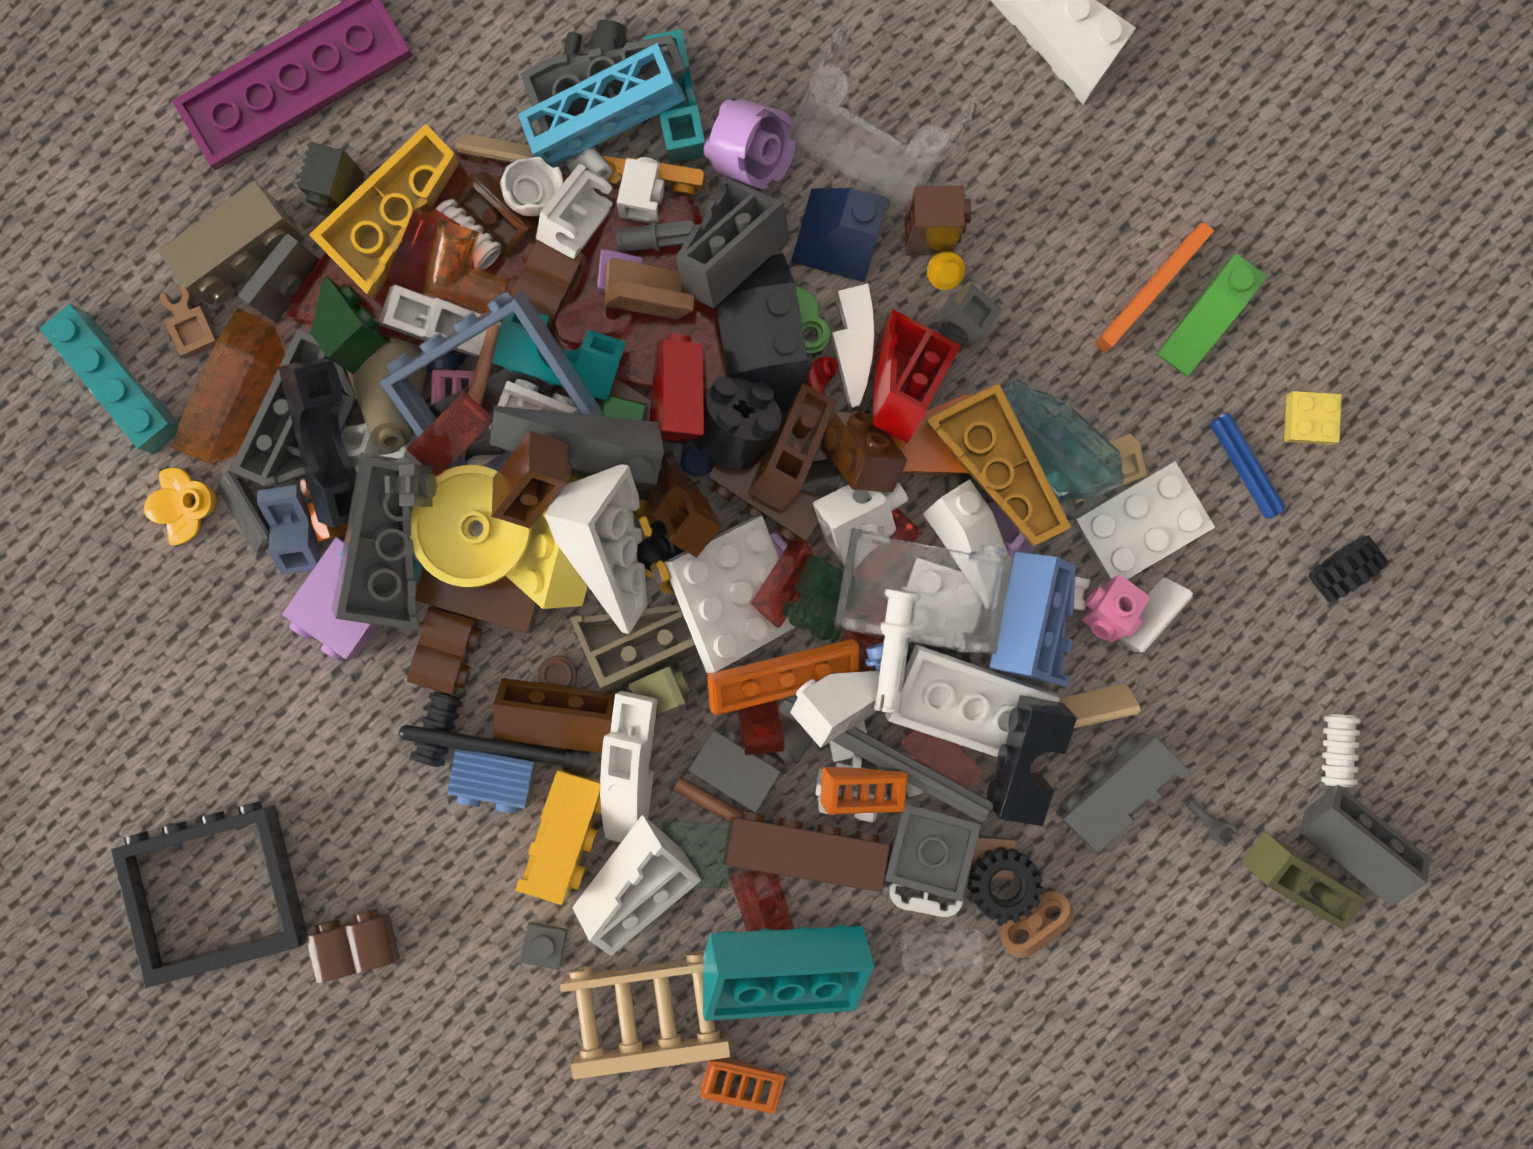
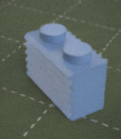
[447,749,538,814]

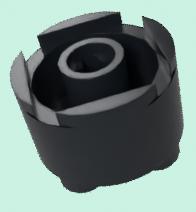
[693,377,782,470]

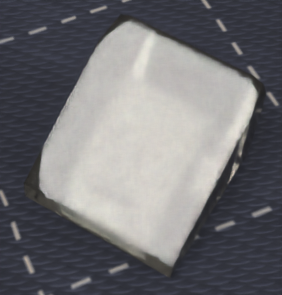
[801,458,842,497]

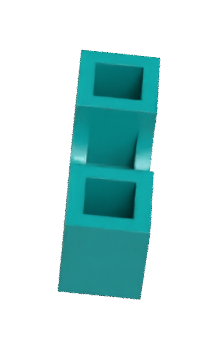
[644,29,705,164]
[492,312,626,401]

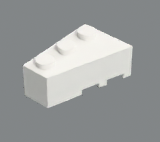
[572,815,701,956]

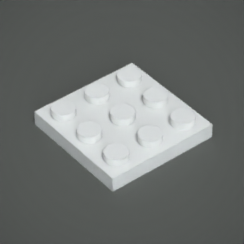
[663,516,803,673]

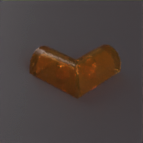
[422,219,509,314]

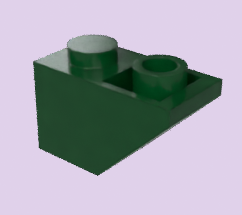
[310,277,386,374]

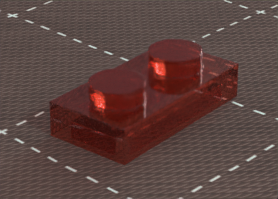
[736,700,785,755]
[899,729,982,788]

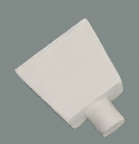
[812,482,908,569]

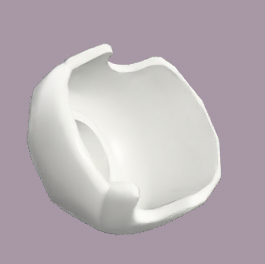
[500,156,563,216]

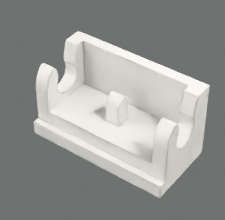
[536,163,613,259]

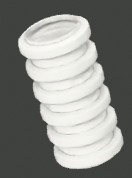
[429,199,502,271]
[1321,714,1361,787]

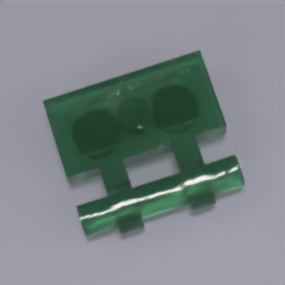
[782,554,866,642]

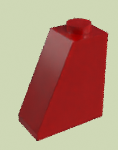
[649,334,704,443]

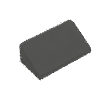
[217,471,270,553]

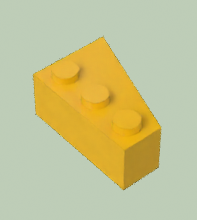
[515,768,602,905]

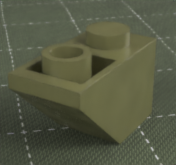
[628,665,692,715]

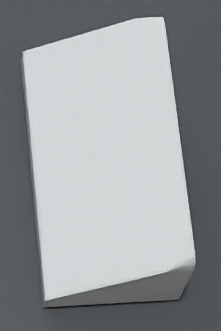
[1119,578,1193,652]

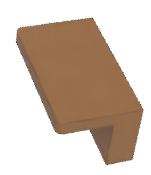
[604,258,694,319]

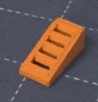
[820,767,908,814]
[699,1057,786,1114]

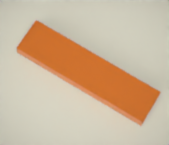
[1095,222,1214,353]
[707,639,860,716]

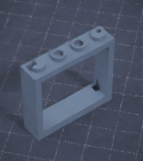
[380,290,603,472]

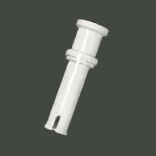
[874,589,921,713]

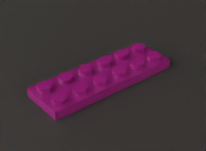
[172,0,413,171]

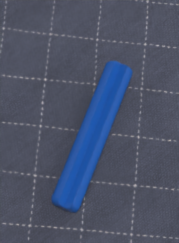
[1210,413,1285,519]

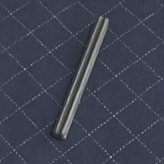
[778,695,993,822]

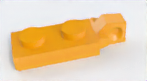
[601,155,707,196]

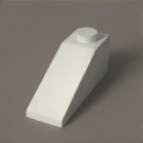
[923,479,1012,609]
[790,671,880,748]

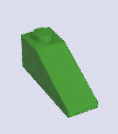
[1156,253,1267,377]

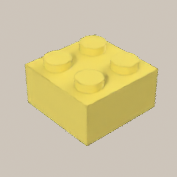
[1284,391,1342,445]

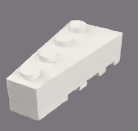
[991,0,1136,105]

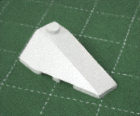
[545,464,648,634]

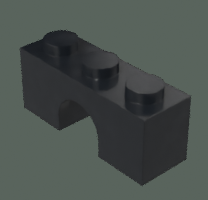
[987,695,1077,826]

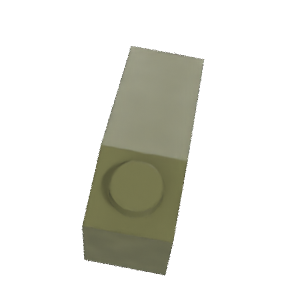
[1241,831,1367,930]

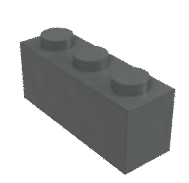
[1300,784,1431,906]

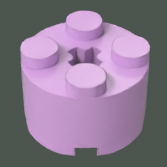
[704,99,796,189]

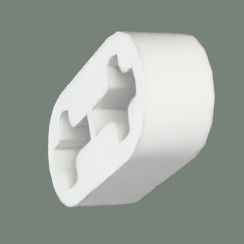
[888,883,963,917]

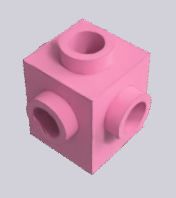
[1081,574,1151,643]

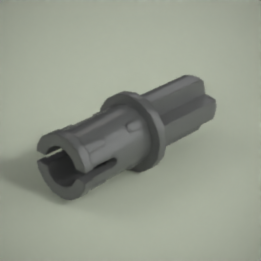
[616,220,695,253]

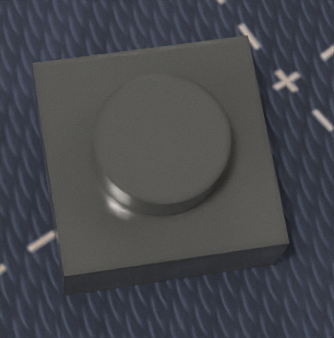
[520,922,568,970]

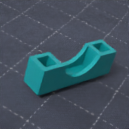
[39,304,184,454]

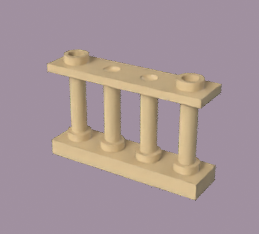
[560,950,731,1080]

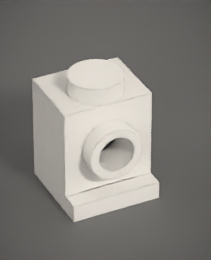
[617,157,665,224]

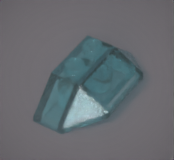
[1001,380,1124,500]

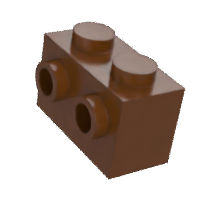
[822,411,907,493]
[491,431,571,529]

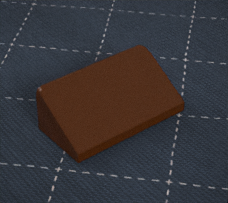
[455,172,539,258]

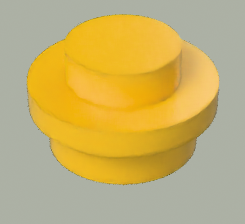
[927,251,965,290]

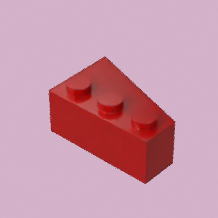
[873,309,961,444]

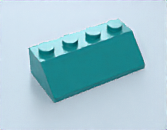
[703,925,874,1021]

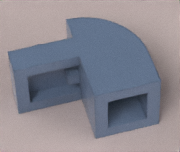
[257,484,321,575]

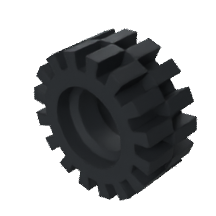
[1308,535,1389,602]
[968,847,1044,923]

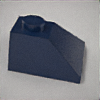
[791,188,888,283]

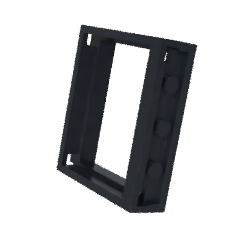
[111,801,308,988]

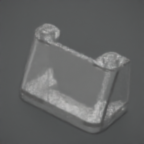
[834,523,1013,656]

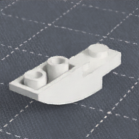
[600,691,658,842]

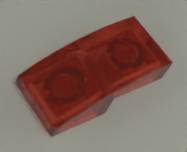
[406,391,493,476]

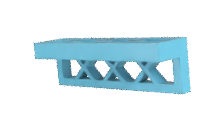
[518,43,686,167]

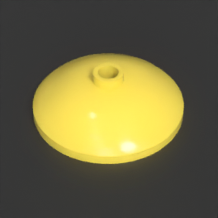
[410,465,531,587]

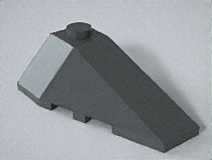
[520,35,687,133]

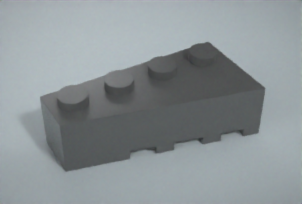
[332,452,418,631]

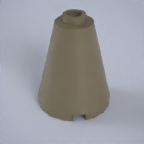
[347,338,427,450]

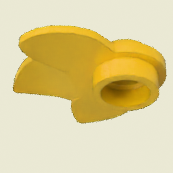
[144,468,217,545]

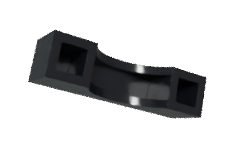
[278,358,357,528]

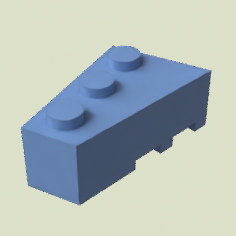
[990,551,1076,688]

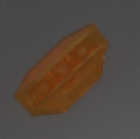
[172,308,285,464]

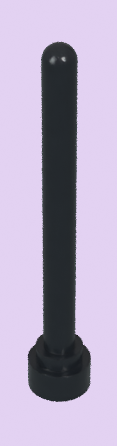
[399,725,590,777]

